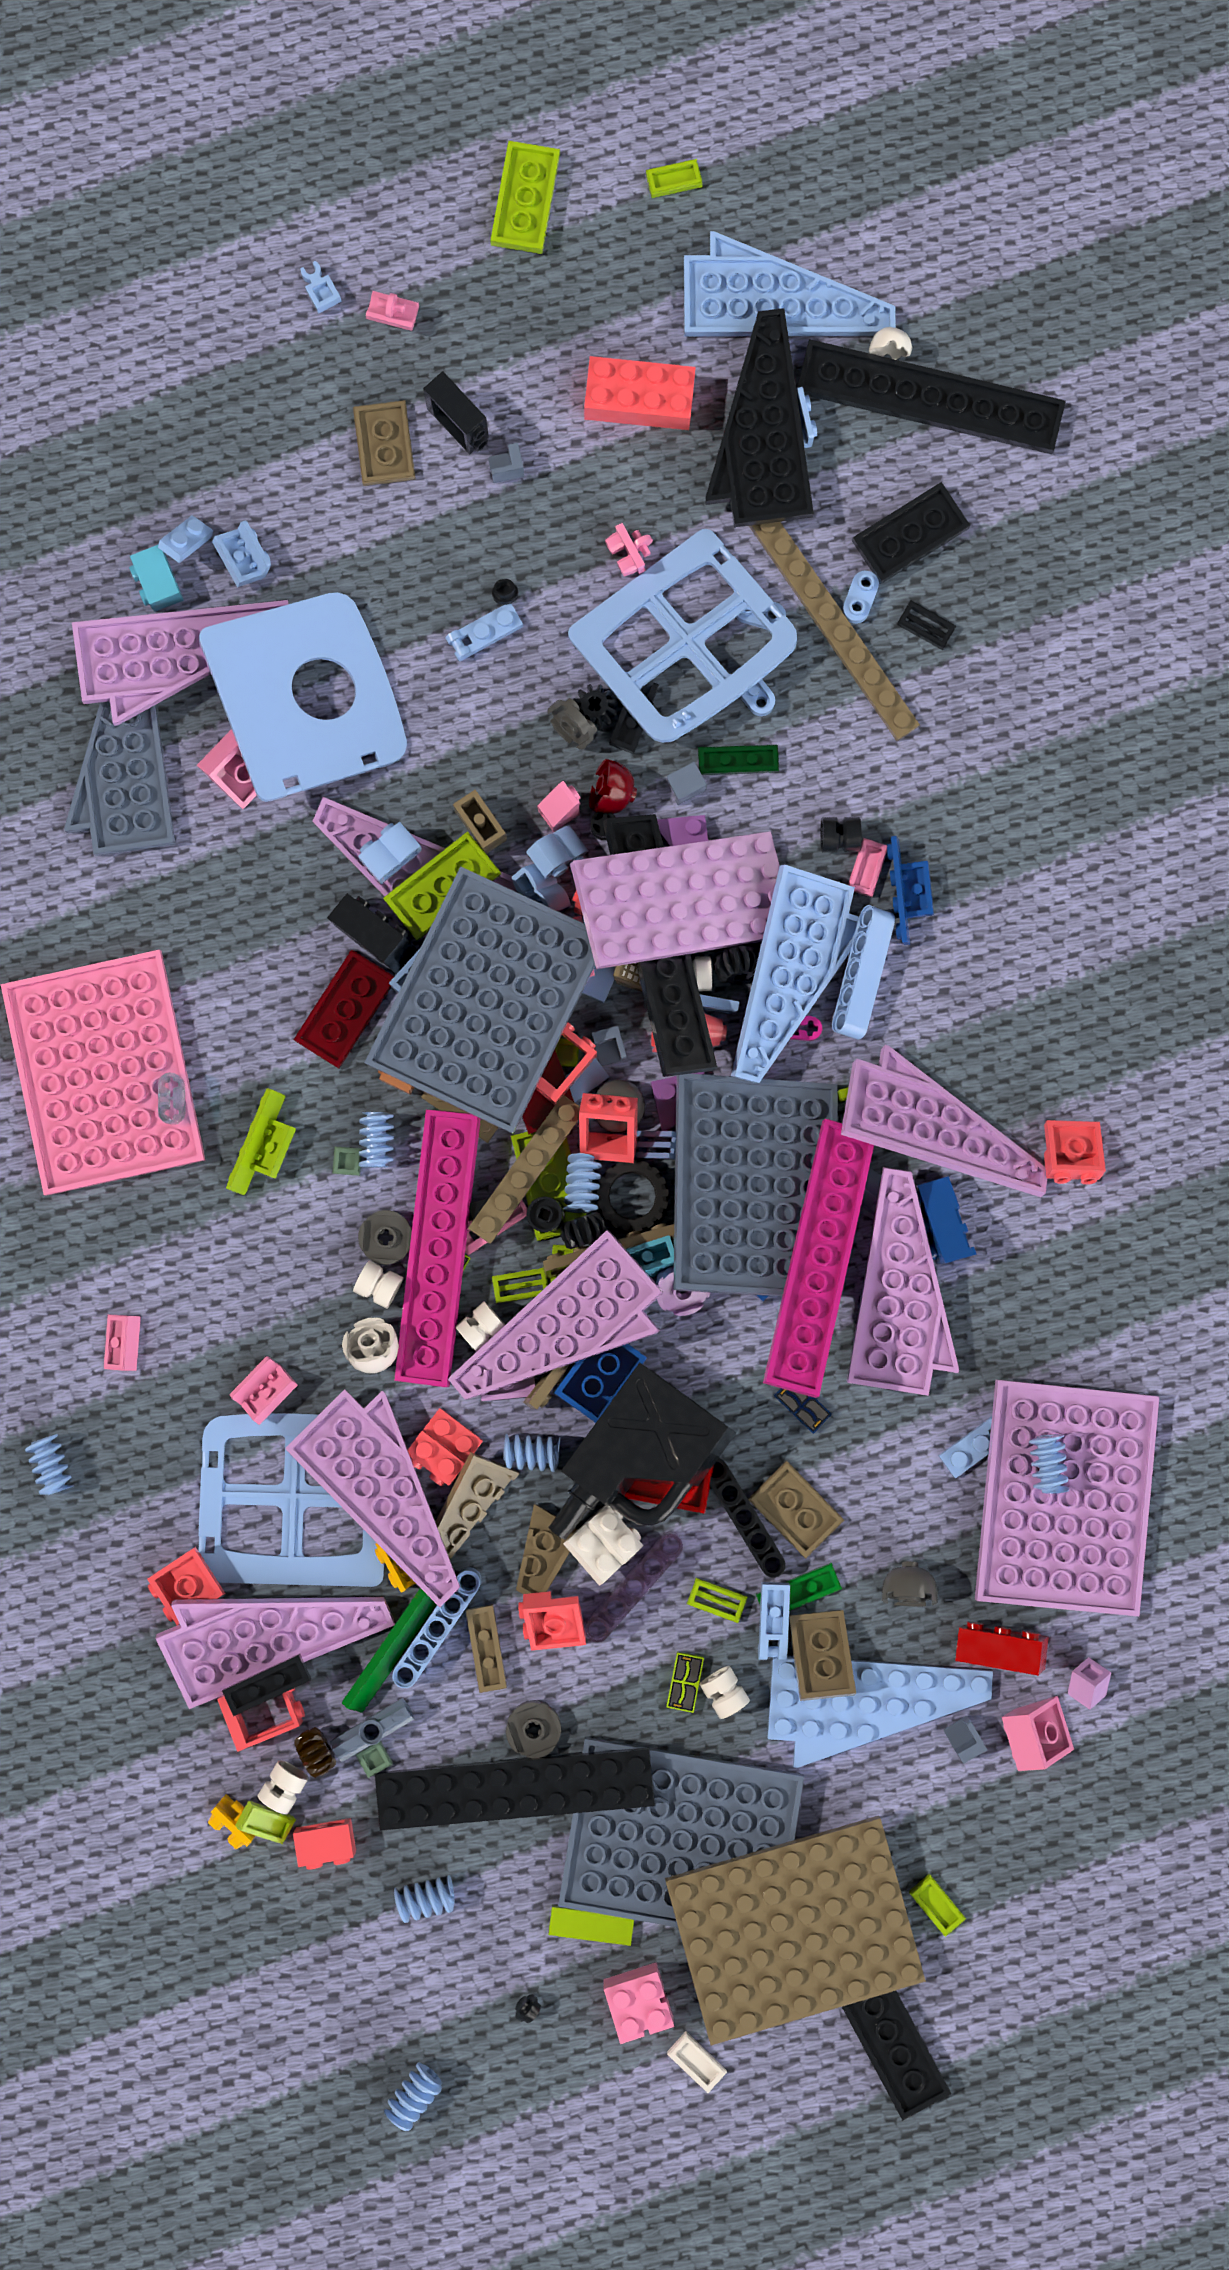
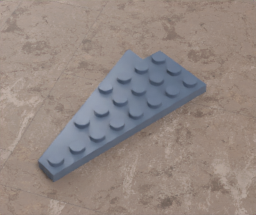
[64,701,176,856]

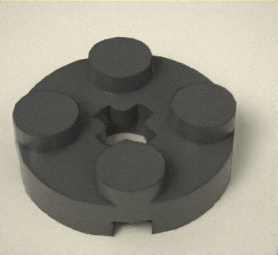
[547,698,597,749]
[358,1210,412,1265]
[506,1700,561,1759]

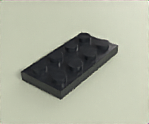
[852,482,971,584]

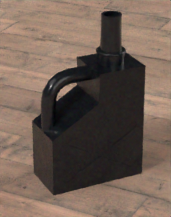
[548,1362,736,1540]

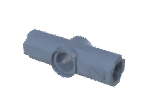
[330,1698,414,1762]

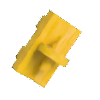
[208,1794,255,1849]

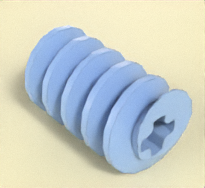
[359,1112,394,1168]
[563,1153,602,1213]
[25,1434,74,1495]
[503,1434,560,1472]
[1029,1434,1069,1494]
[394,1875,455,1923]
[384,2062,442,2131]

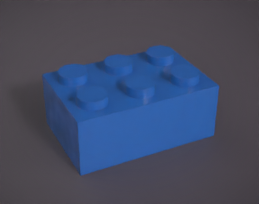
[554,1344,647,1423]

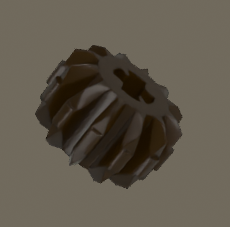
[294,1727,336,1778]

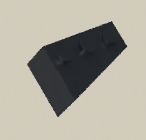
[327,893,418,975]

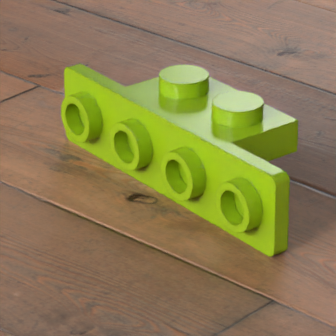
[226,1088,296,1195]

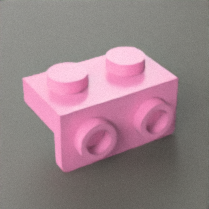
[230,1356,298,1425]

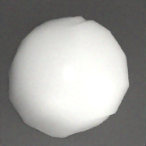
[869,327,912,360]

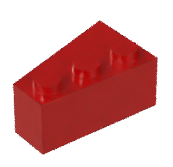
[955,1621,1049,1676]

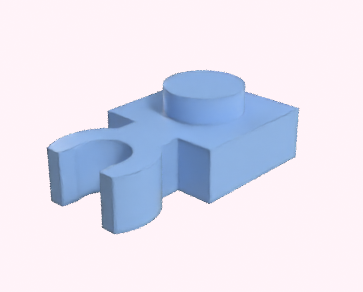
[300,261,342,314]

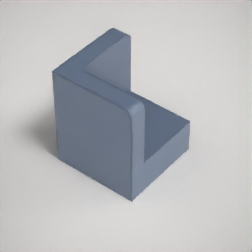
[488,442,524,483]
[667,762,707,805]
[592,1026,627,1066]
[944,1716,987,1764]

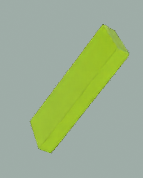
[548,1904,634,1946]

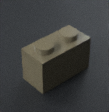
[453,790,507,854]

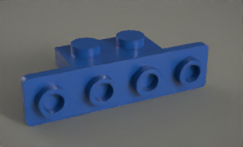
[887,836,934,945]

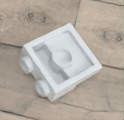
[563,1505,643,1586]

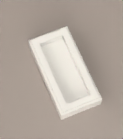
[667,2031,727,2093]

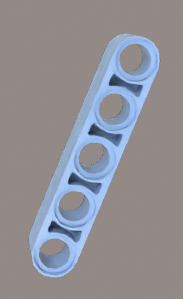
[832,905,895,1040]
[392,1567,481,1688]

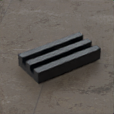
[897,600,956,651]

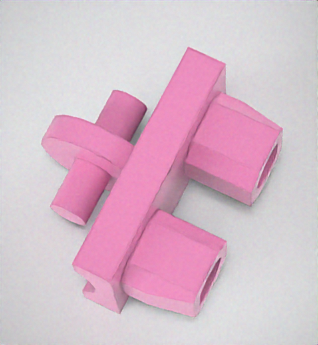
[366,291,419,331]
[605,523,653,576]

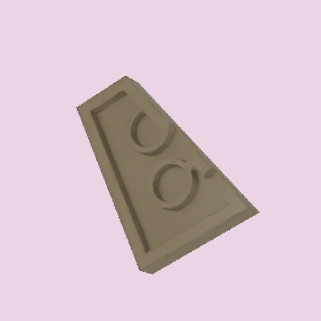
[516,1503,578,1594]

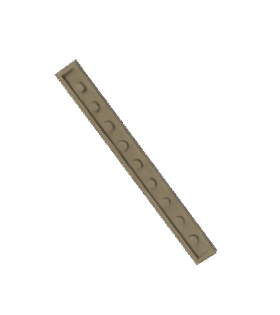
[749,522,920,741]

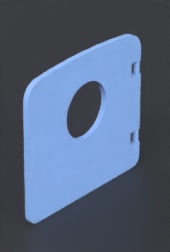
[199,592,407,802]

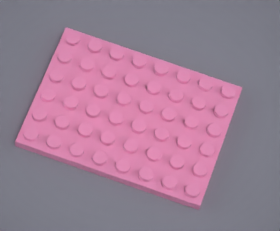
[1,950,206,1196]

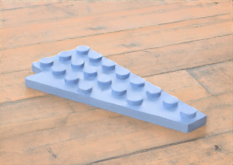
[684,231,896,337]
[731,865,859,1083]
[767,1655,993,1768]

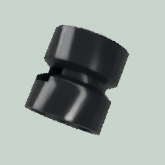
[820,817,862,853]
[527,1196,566,1233]

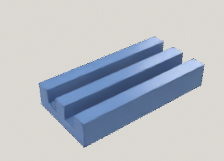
[635,1131,676,1159]

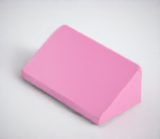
[104,1314,141,1371]

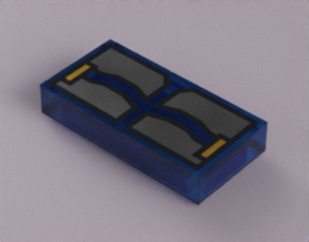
[773,1388,832,1434]

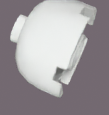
[342,1318,399,1373]

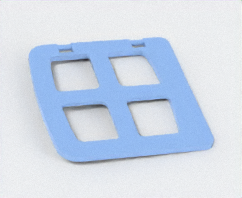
[568,529,797,743]
[198,1413,384,1587]

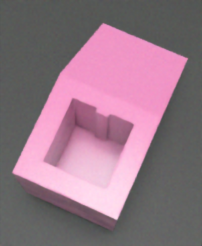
[538,781,581,832]

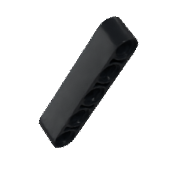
[710,1457,786,1578]

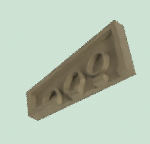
[435,1452,520,1559]

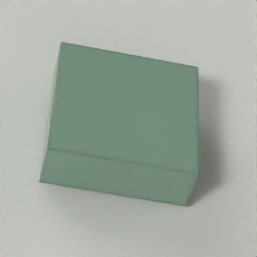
[332,1147,362,1176]
[355,1741,393,1778]

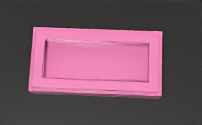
[848,838,887,897]

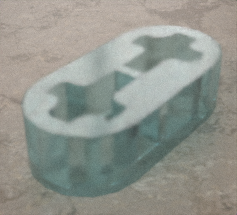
[158,1072,185,1125]

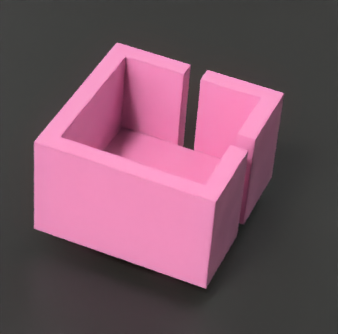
[604,1962,674,2044]

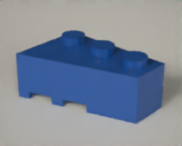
[915,1176,977,1264]

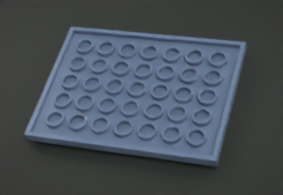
[364,867,595,1134]
[673,1074,838,1296]
[558,1737,804,1927]

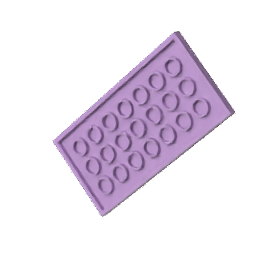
[570,832,780,969]

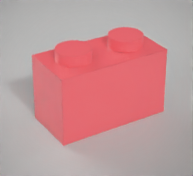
[293,1818,356,1870]

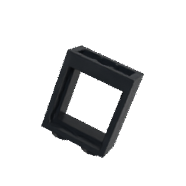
[423,371,489,455]

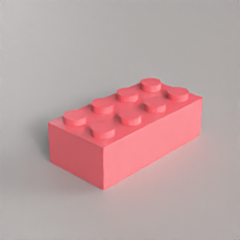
[584,356,696,430]

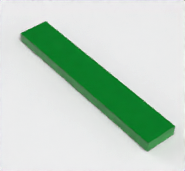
[342,1575,457,1713]

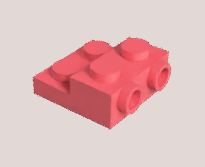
[1044,1120,1106,1185]
[408,1408,483,1486]
[147,1547,225,1625]
[518,1591,586,1651]

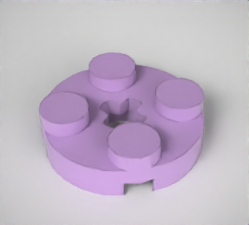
[656,1266,710,1316]

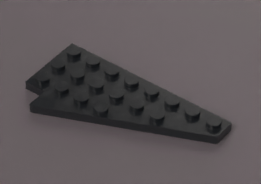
[705,308,814,528]

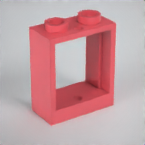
[535,1023,597,1105]
[579,1093,638,1163]
[217,1688,305,1752]

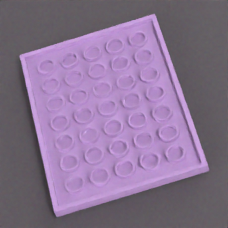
[975,1380,1159,1617]

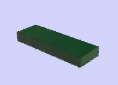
[698,745,779,775]

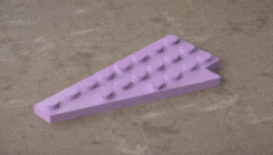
[72,600,288,726]
[847,1167,959,1396]

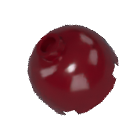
[589,759,637,814]

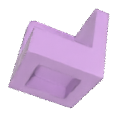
[1068,1657,1111,1709]

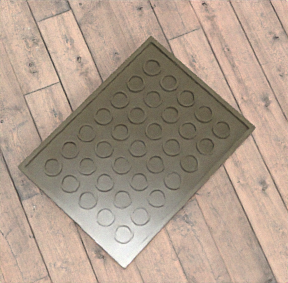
[665,1815,926,2046]

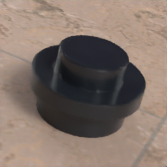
[492,579,519,605]
[515,1994,541,2023]

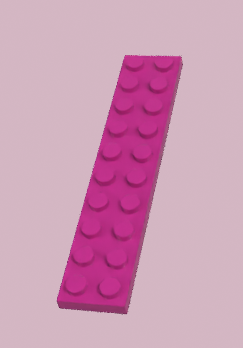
[394,1110,481,1388]
[763,1119,874,1398]

